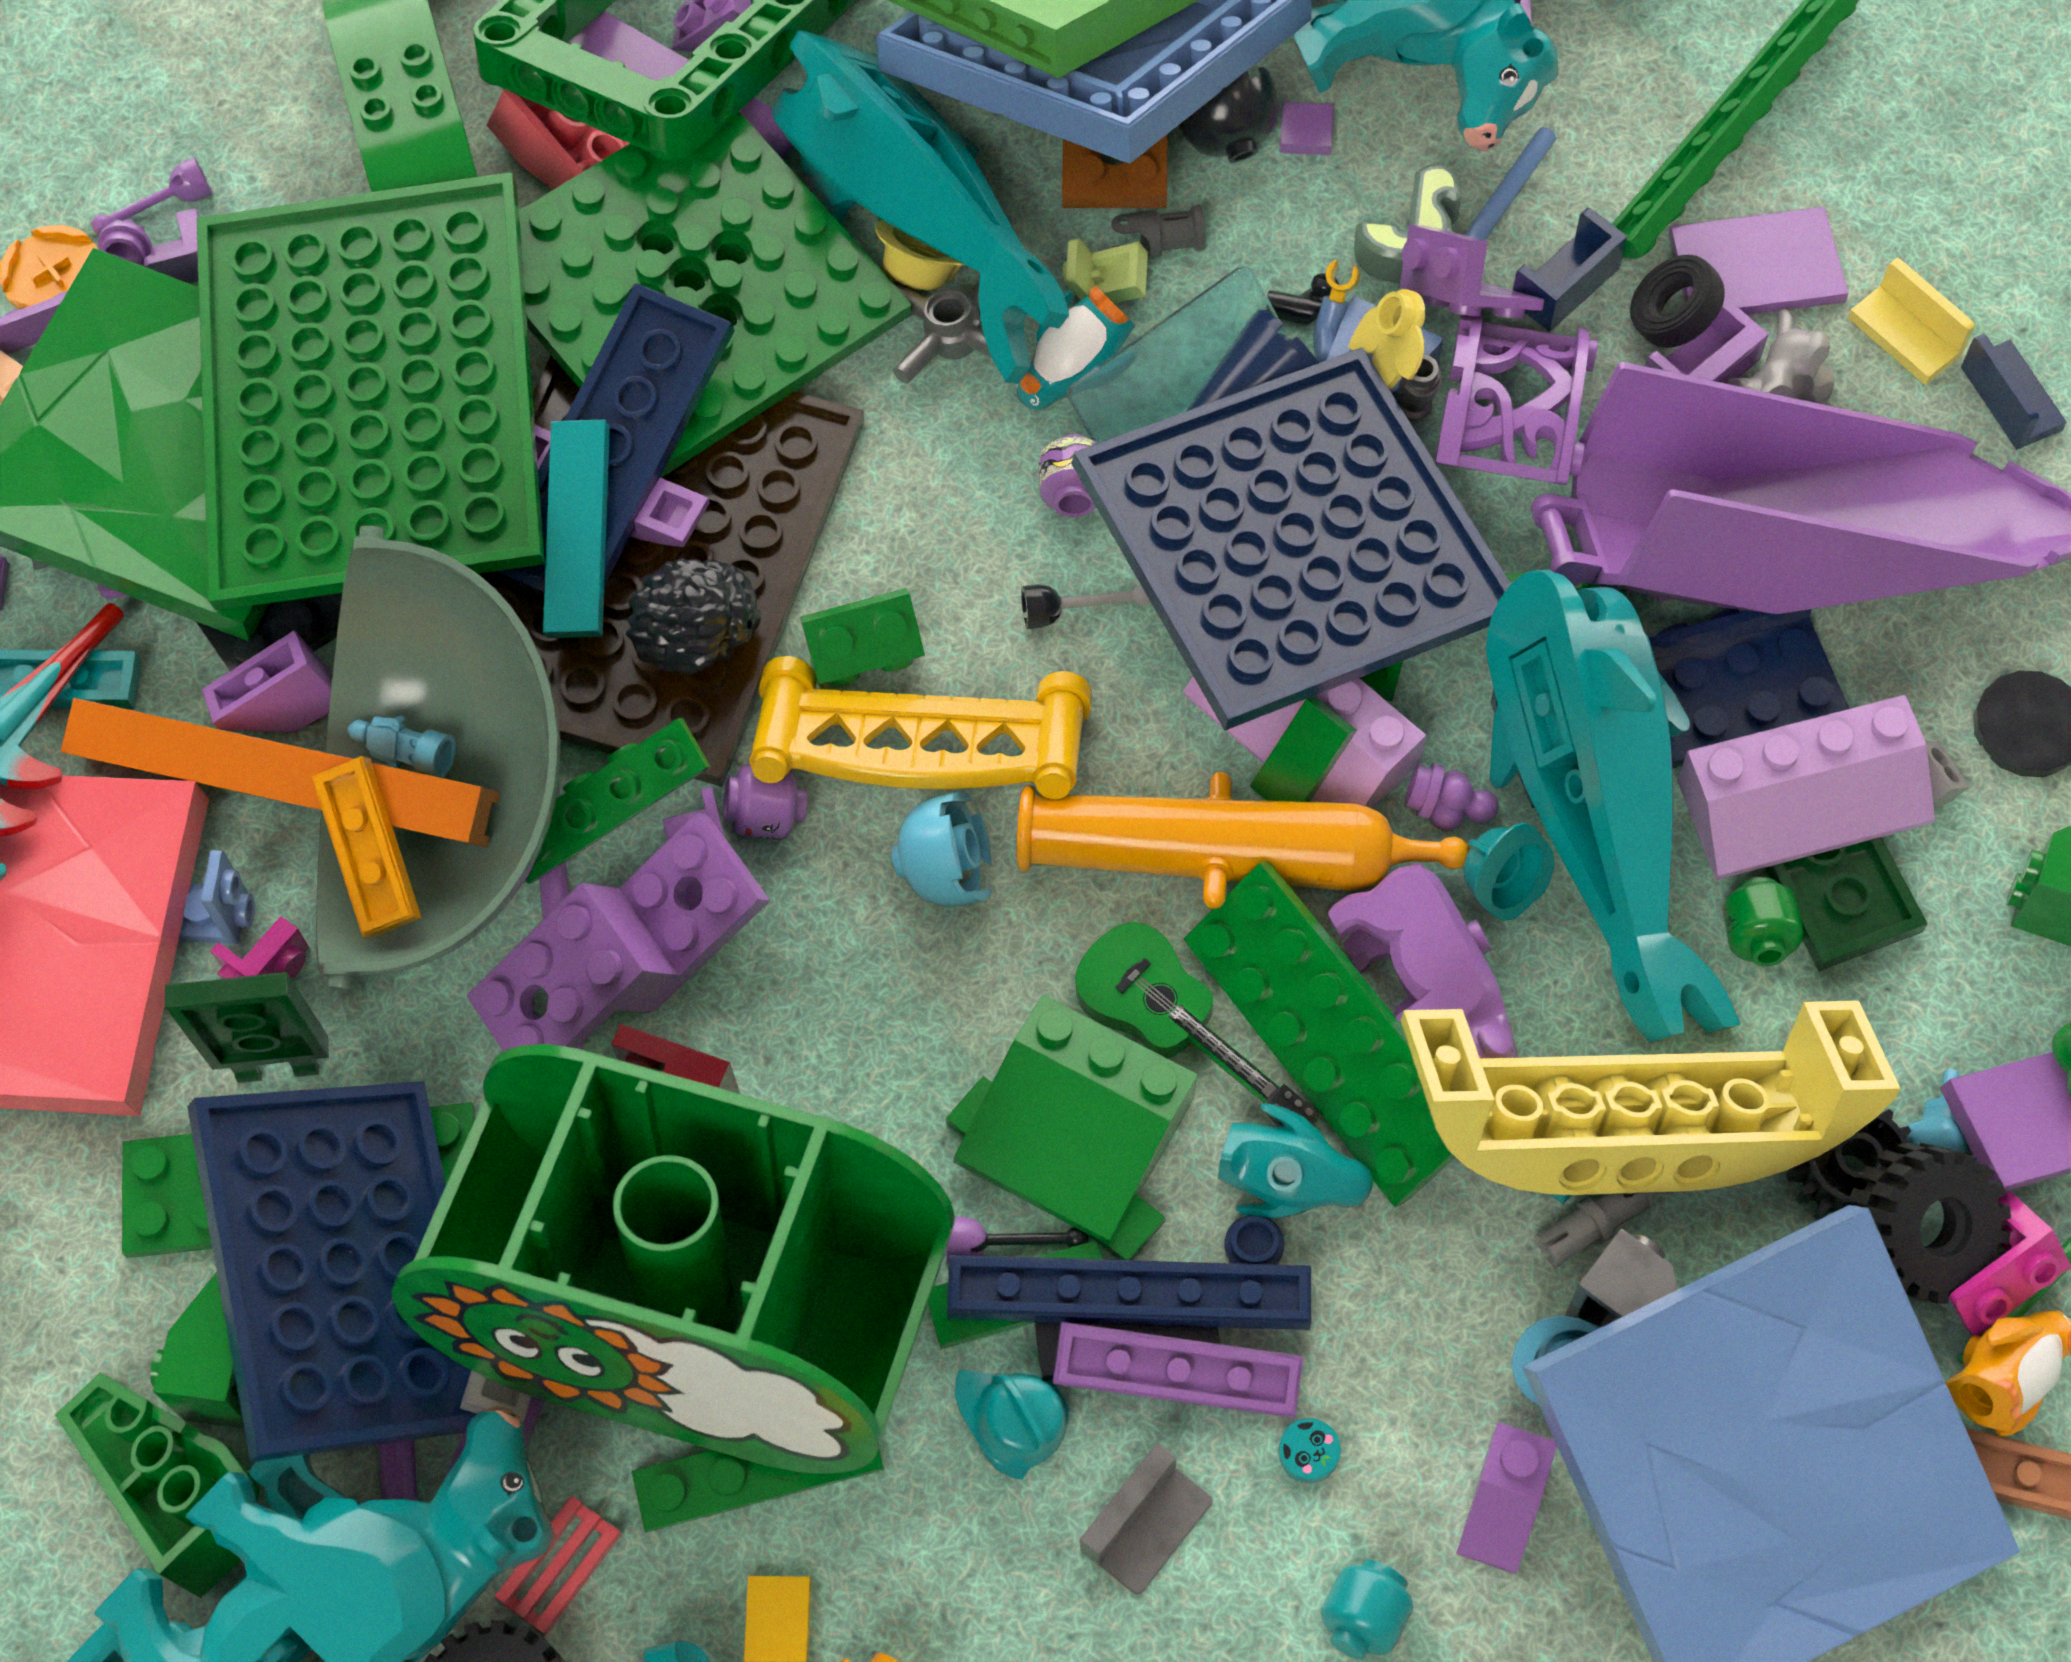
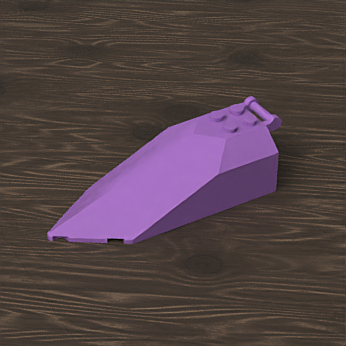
[1530,362,2071,614]

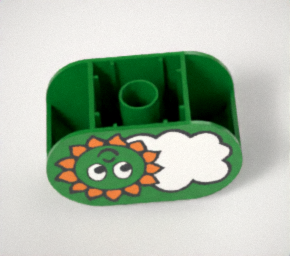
[392,1044,955,1473]

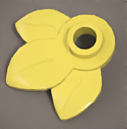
[1348,289,1425,390]

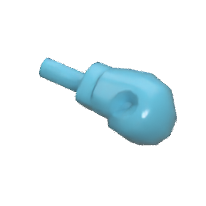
[1903,1069,1969,1154]

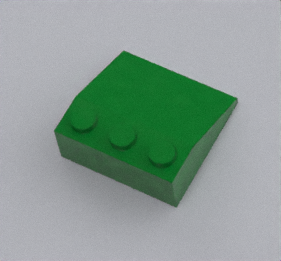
[953,994,1198,1245]

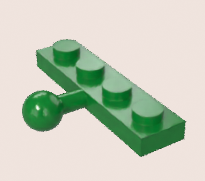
[631,1448,884,1533]

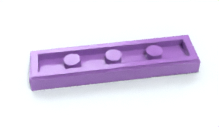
[1053,1322,1303,1418]

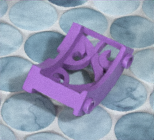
[1435,312,1598,485]

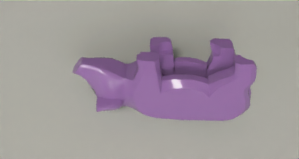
[1328,863,1518,1059]

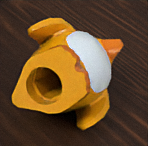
[1945,1310,2071,1437]

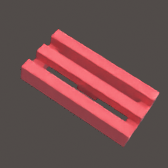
[494,1496,622,1636]

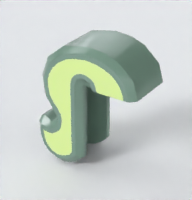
[1354,164,1462,283]

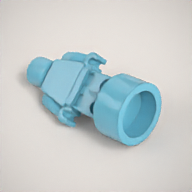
[348,716,456,778]

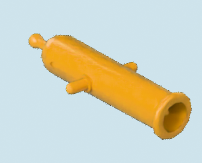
[1016,771,1470,909]

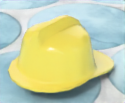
[875,220,965,290]

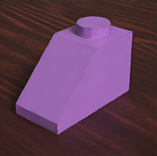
[202,630,332,732]
[1456,1422,1557,1574]

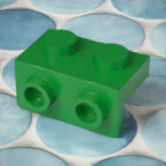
[800,588,925,686]

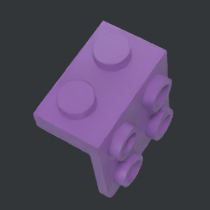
[1399,224,1544,319]

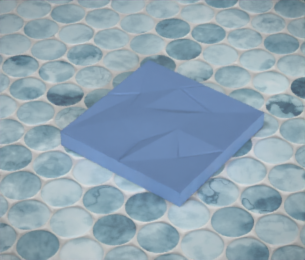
[876,0,1312,163]
[1522,1205,2020,1662]

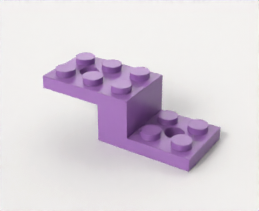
[466,812,770,1052]

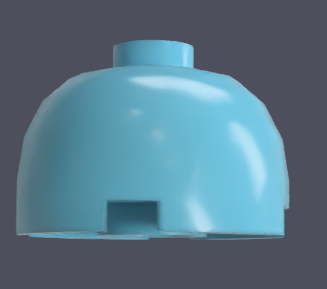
[892,790,992,907]

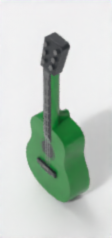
[1075,922,1319,1126]

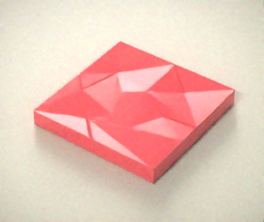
[0,776,209,1116]

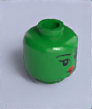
[1722,877,1804,967]

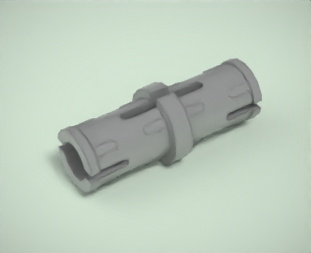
[1534,1192,1654,1269]

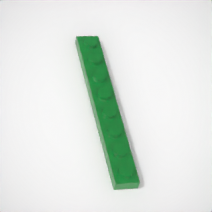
[1612,0,1859,259]

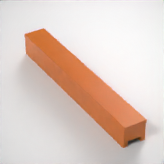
[60,698,500,848]

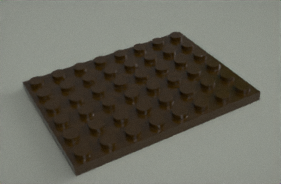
[478,355,864,787]

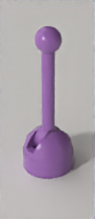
[91,157,214,235]

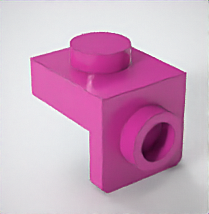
[210,916,310,979]

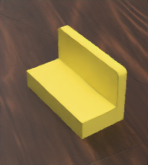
[1848,258,1975,386]

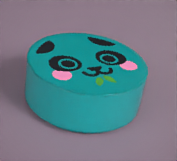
[1279,1418,1341,1483]

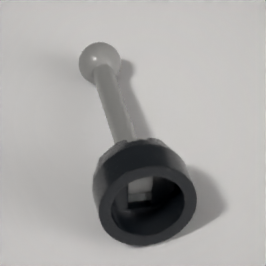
[1021,584,1150,629]

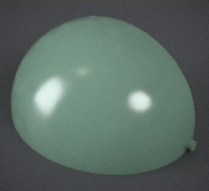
[316,526,560,989]

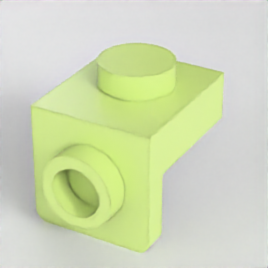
[1062,238,1148,304]

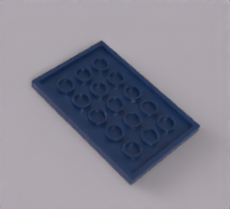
[187,1081,477,1462]

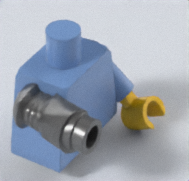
[1313,260,1443,419]

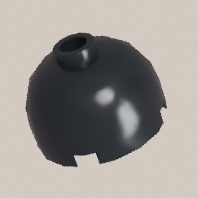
[1178,67,1279,163]

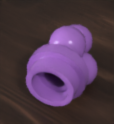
[1404,763,1499,831]

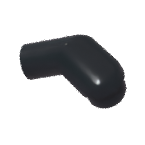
[1264,273,1339,324]

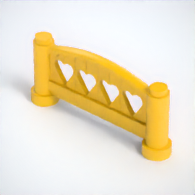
[749,656,1092,799]

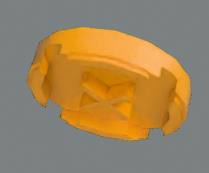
[0,225,98,309]

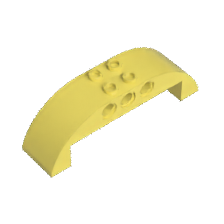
[1401,1001,1900,1195]

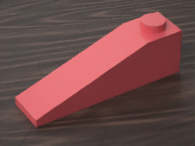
[486,89,630,190]

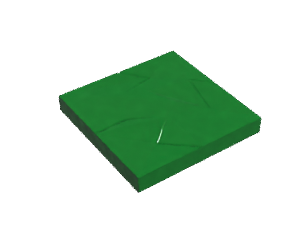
[0,248,270,641]

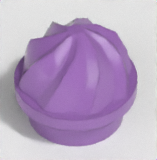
[98,219,152,265]

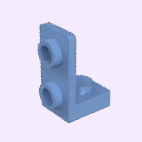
[179,850,255,944]

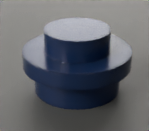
[1224,1215,1284,1265]

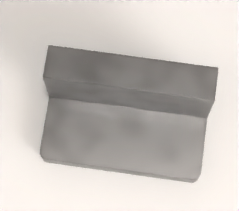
[1080,1442,1212,1595]

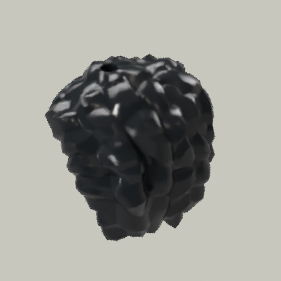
[626,558,761,675]

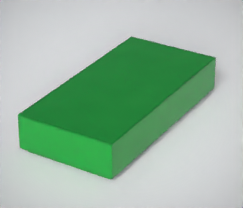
[1250,696,1357,802]

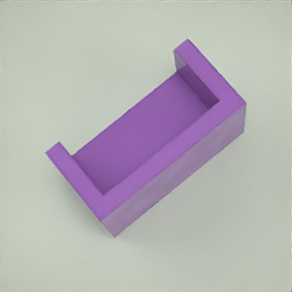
[1645,297,1769,384]

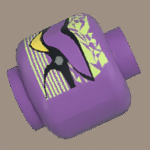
[1038,434,1097,517]

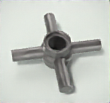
[892,281,992,384]

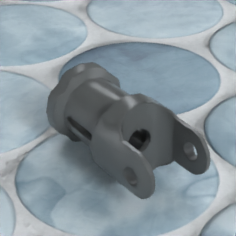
[1111,205,1205,258]

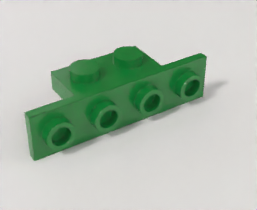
[525,718,711,884]

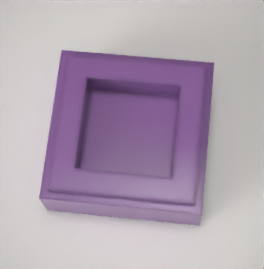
[1280,102,1334,155]

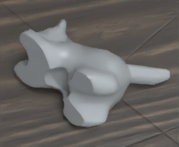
[1727,308,1835,404]

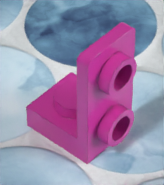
[1949,1191,2071,1336]

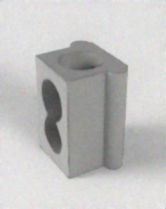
[1926,741,1969,808]

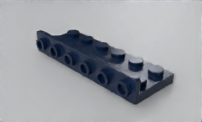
[1490,609,1850,808]

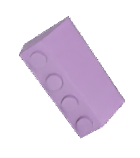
[1183,677,1426,809]
[1677,695,1935,880]

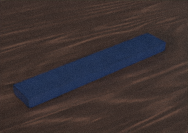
[947,1255,1311,1330]

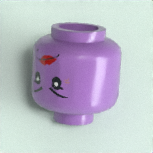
[723,764,807,840]

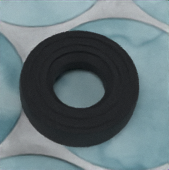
[1630,254,1725,348]

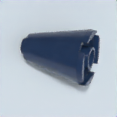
[1186,309,1319,411]

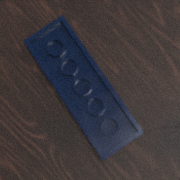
[492,283,735,596]

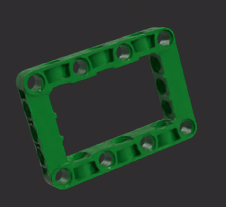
[473,0,859,160]

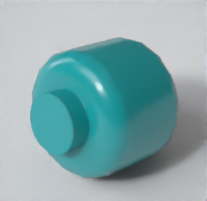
[1320,1559,1414,1660]

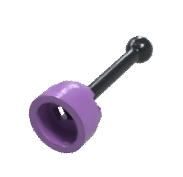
[946,1216,1089,1265]

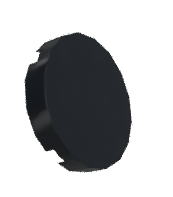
[1973,670,2071,777]

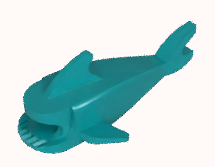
[771,30,1069,384]
[1486,570,1741,1043]

